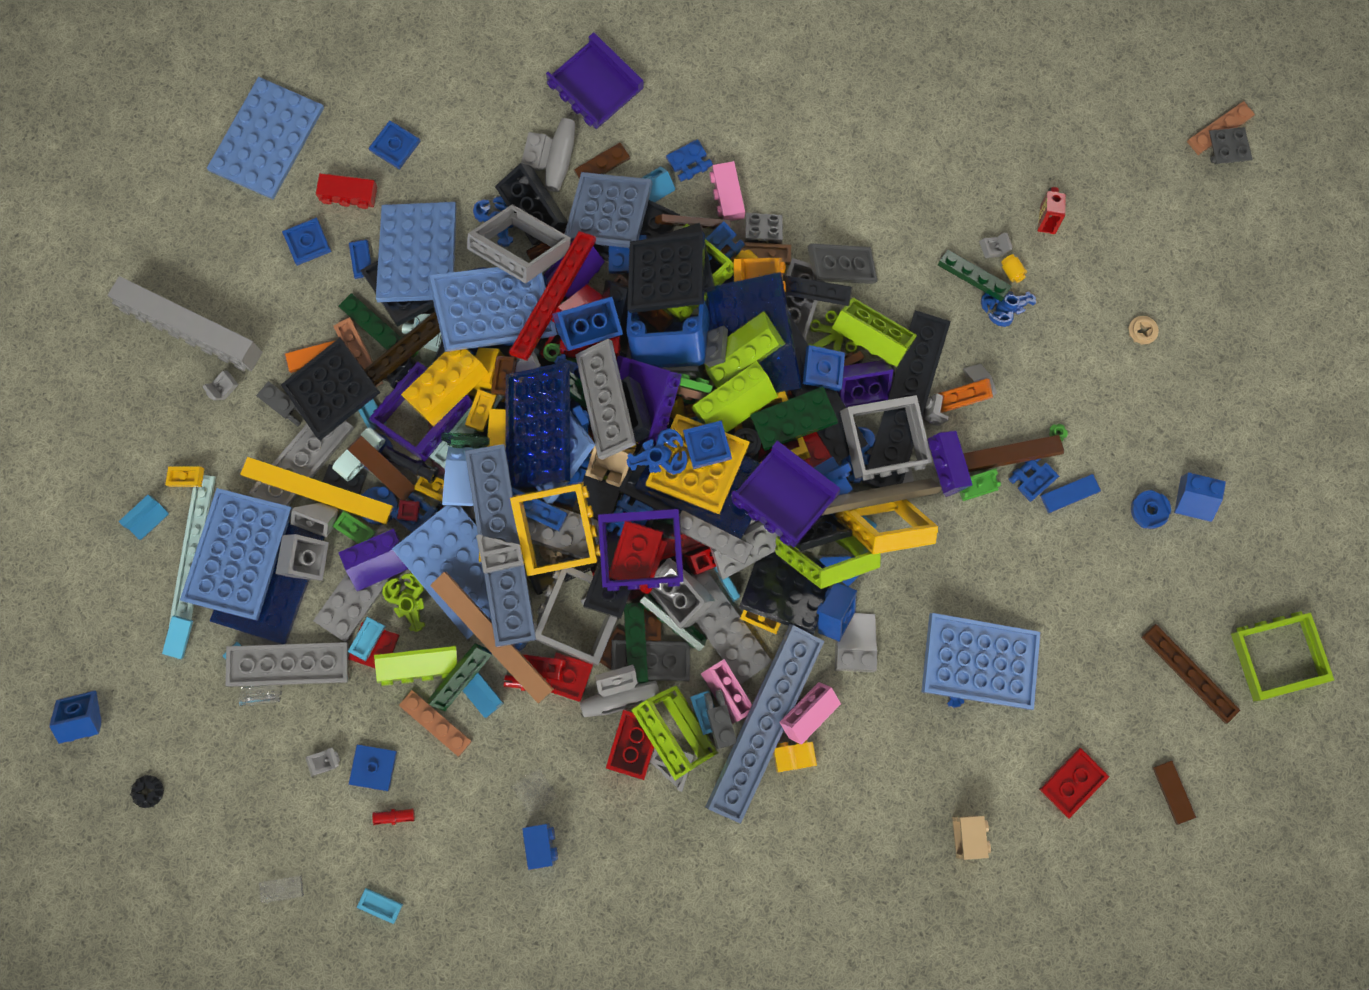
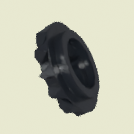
[733,428,761,459]
[130,775,164,808]

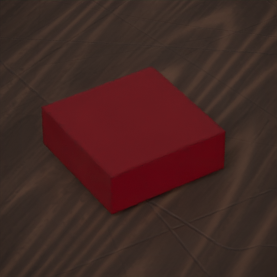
[397,500,420,522]

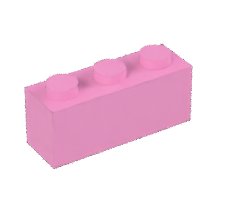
[709,161,745,221]
[701,659,752,724]
[779,682,841,745]

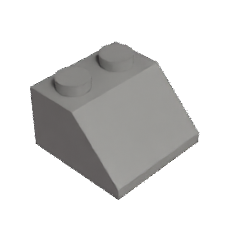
[276,534,329,581]

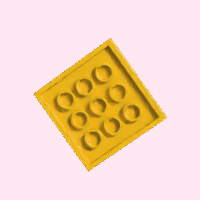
[646,414,750,515]

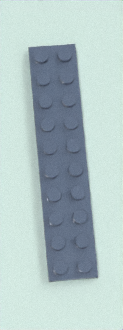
[465,444,537,647]
[705,624,824,824]

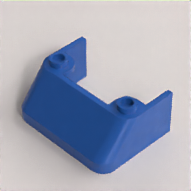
[627,301,710,368]

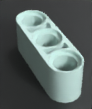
[332,427,385,481]

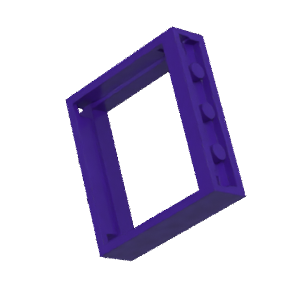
[369,362,473,462]
[598,509,684,591]

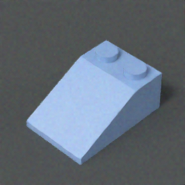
[442,446,479,506]

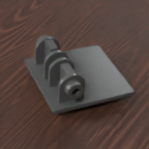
[1209,127,1253,164]
[745,213,783,244]

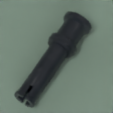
[381,445,439,484]

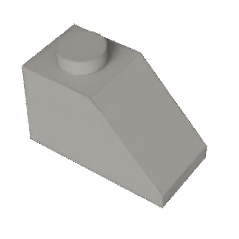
[963,364,997,404]
[291,503,338,537]

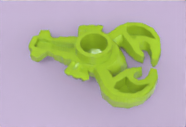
[382,573,425,632]

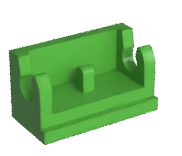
[959,469,1001,501]

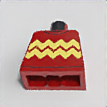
[1037,187,1066,234]

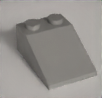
[650,558,716,629]
[834,613,877,672]

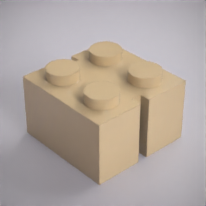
[586,445,637,487]
[952,816,991,860]

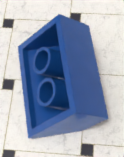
[552,297,623,351]

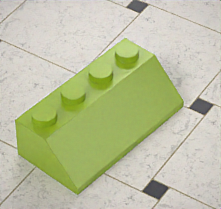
[832,298,917,367]
[705,311,785,388]
[692,361,778,433]
[374,646,457,686]

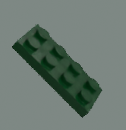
[750,387,838,451]

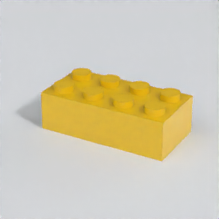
[401,349,489,427]

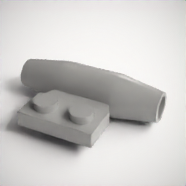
[521,118,575,192]
[580,665,660,717]

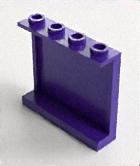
[546,32,644,129]
[617,356,682,446]
[732,441,841,548]

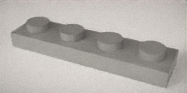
[673,510,754,565]

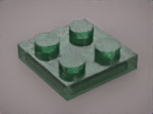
[441,432,490,449]

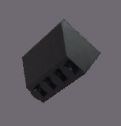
[495,163,568,245]

